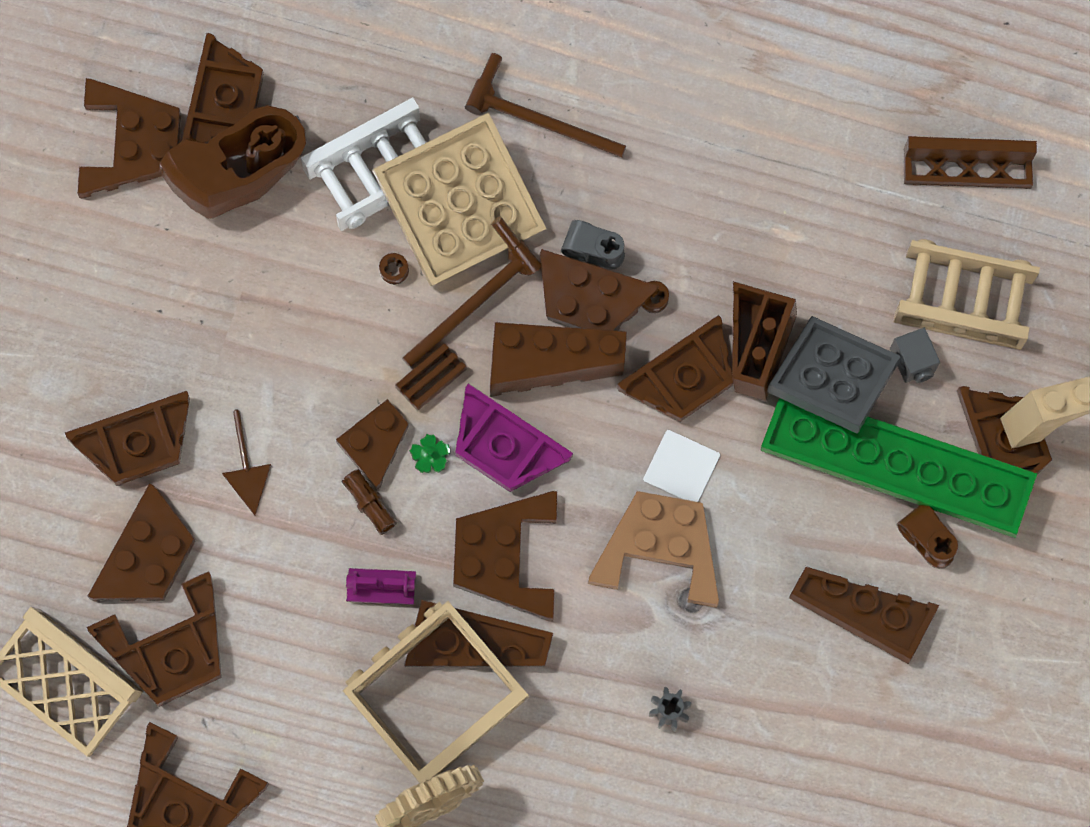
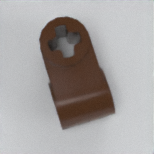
[897,505,958,569]

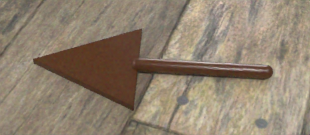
[222,409,271,516]

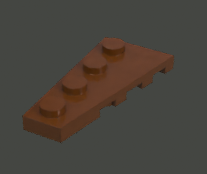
[789,567,940,664]
[404,600,553,667]

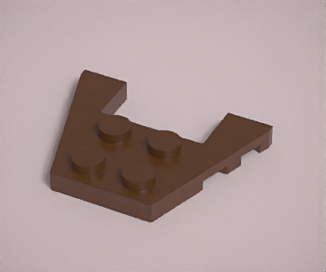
[77,78,181,198]
[453,491,557,621]
[87,571,222,707]
[127,722,269,827]

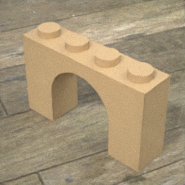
[1000,376,1090,448]

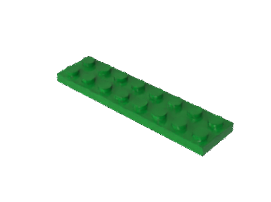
[761,398,1037,538]

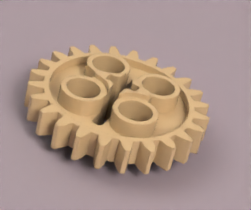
[375,765,484,827]

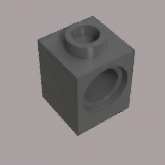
[890,327,940,383]

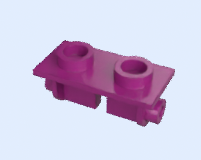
[346,568,416,605]

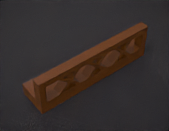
[904,136,1037,189]

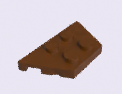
[182,33,264,144]
[540,249,659,331]
[617,315,733,422]
[957,386,1052,474]
[65,391,190,486]
[87,483,196,602]

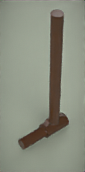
[465,53,626,157]
[402,217,541,368]

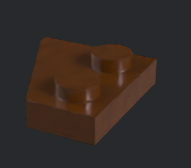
[336,399,409,490]

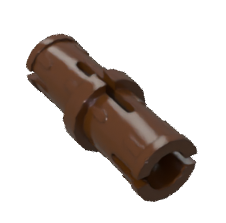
[342,469,397,535]

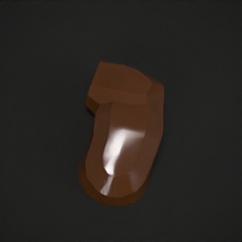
[159,105,306,219]

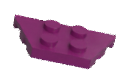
[455,383,573,492]

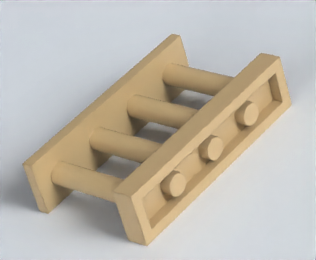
[893,239,1040,350]

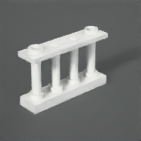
[301,97,427,231]

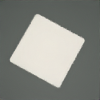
[643,430,720,502]

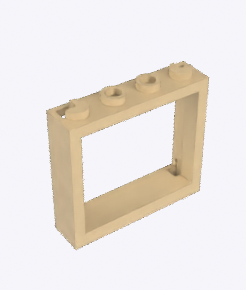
[342,601,529,783]

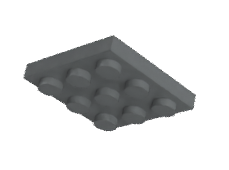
[768,316,901,434]

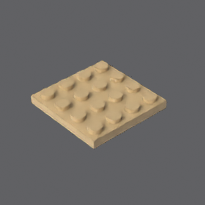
[372,112,546,287]

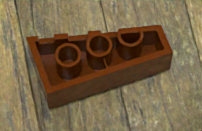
[490,322,627,397]

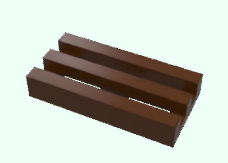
[395,343,467,411]

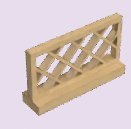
[0,607,144,757]

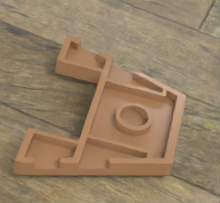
[588,491,719,608]

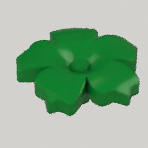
[409,434,450,473]

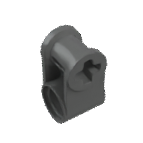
[561,220,625,270]

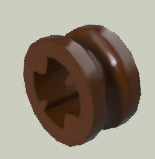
[379,253,409,285]
[642,281,669,313]

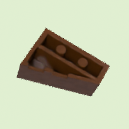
[732,281,797,401]

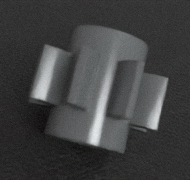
[649,687,692,731]

